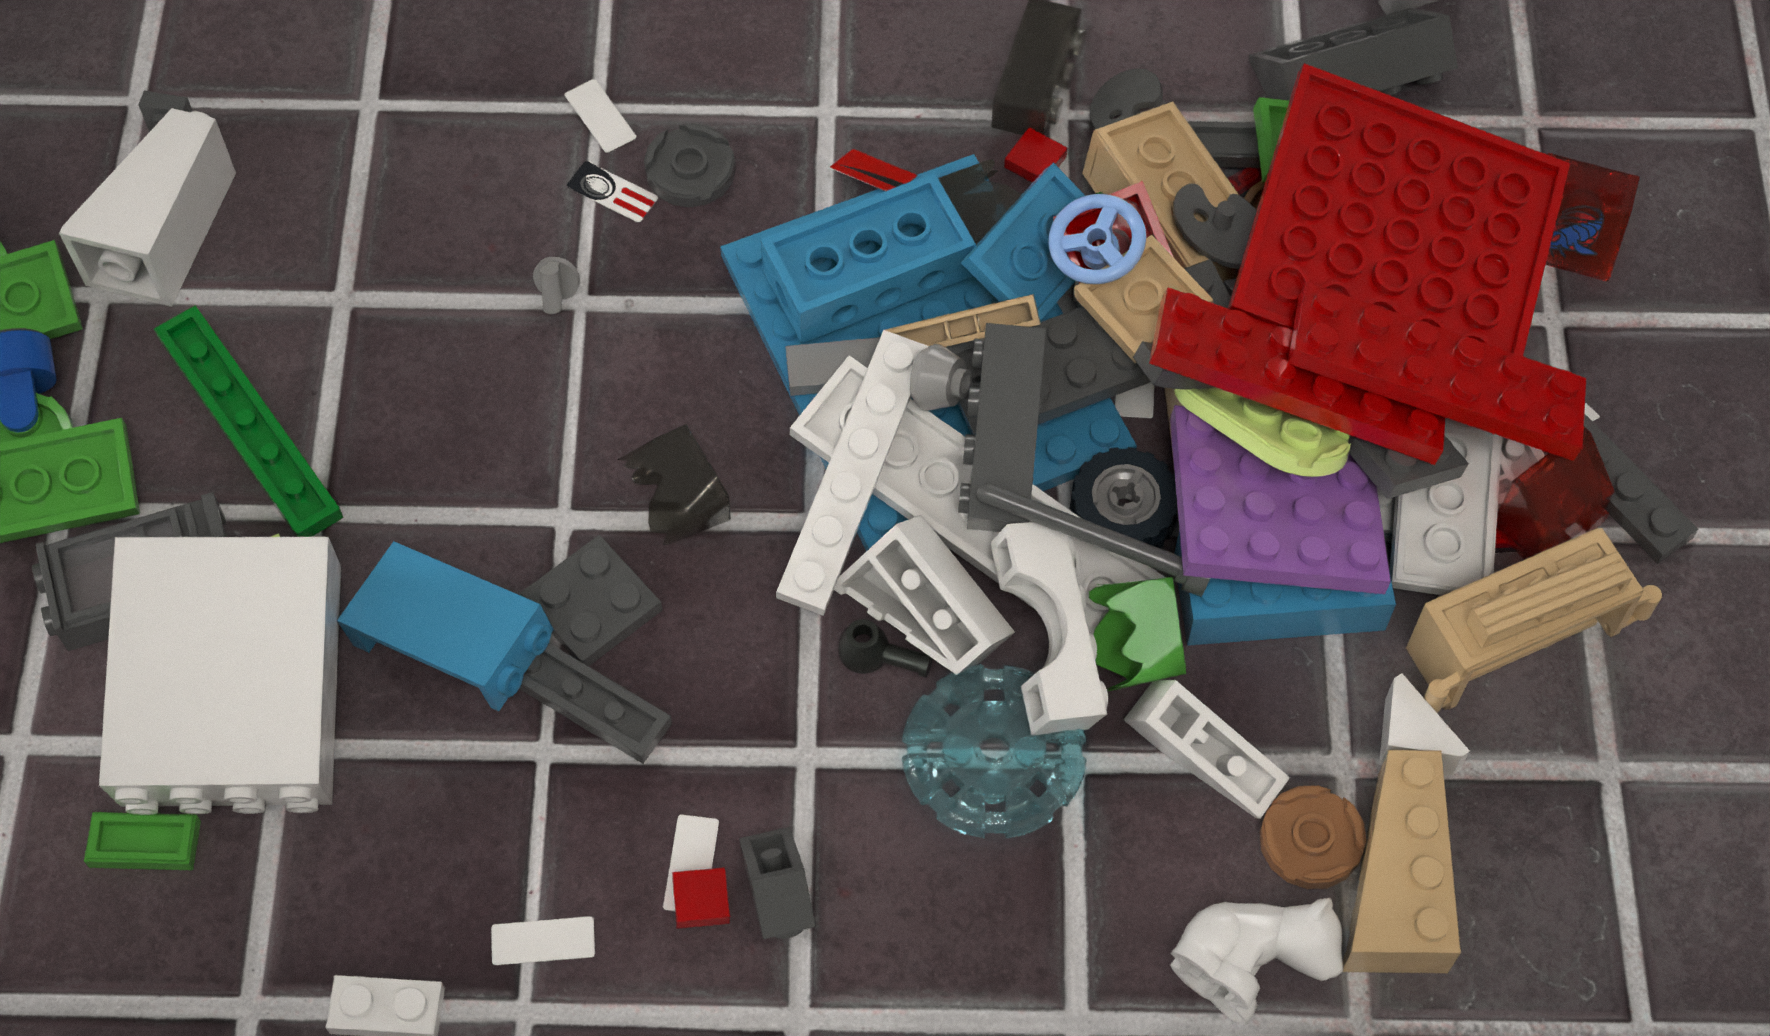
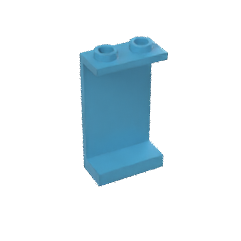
[337,541,554,711]

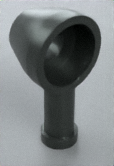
[839,619,933,678]

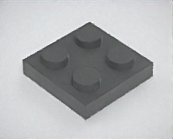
[521,535,663,667]

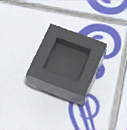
[138,90,193,132]

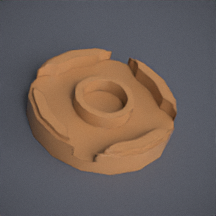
[1259,785,1366,889]

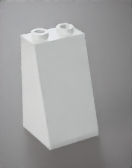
[59,108,236,307]

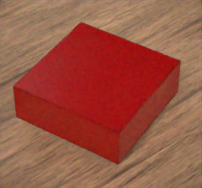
[1004,127,1068,183]
[672,868,730,929]

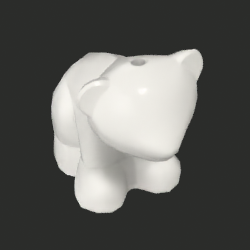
[1170,898,1343,1025]

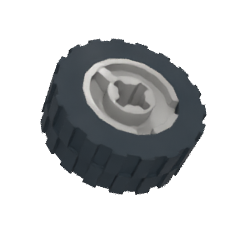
[1069,447,1178,548]

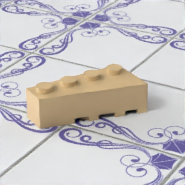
[1343,750,1461,973]

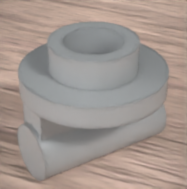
[533,257,580,314]

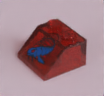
[1546,153,1640,282]

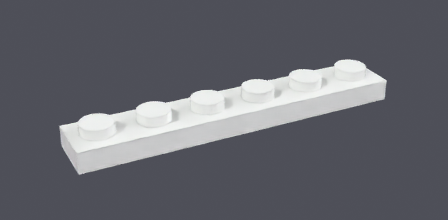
[776,330,929,616]

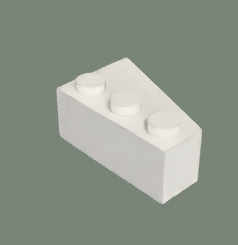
[834,515,1015,675]

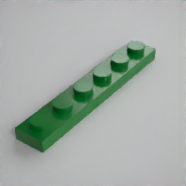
[154,305,344,537]

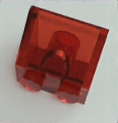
[1496,427,1615,560]

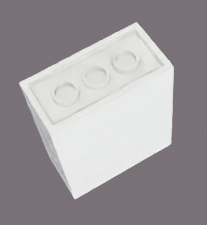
[99,537,341,815]

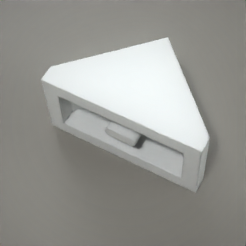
[1379,673,1470,776]

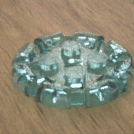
[902,664,1087,839]

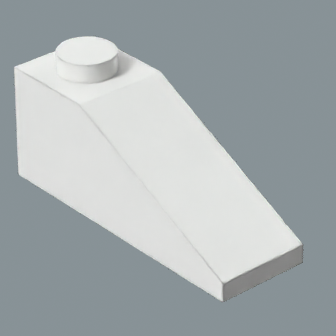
[1124,680,1290,819]

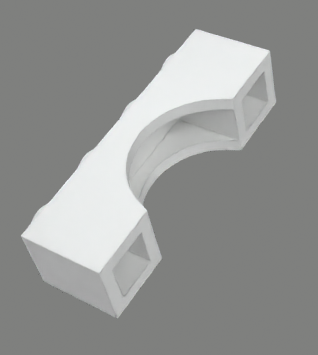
[990,522,1108,736]

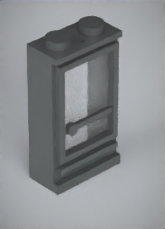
[32,492,227,651]

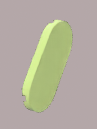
[1174,387,1351,477]

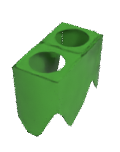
[1089,577,1186,691]

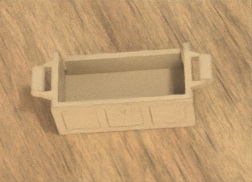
[1082,102,1239,282]
[1406,528,1662,713]

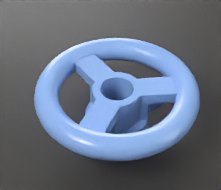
[1049,194,1146,284]

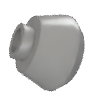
[910,344,972,411]

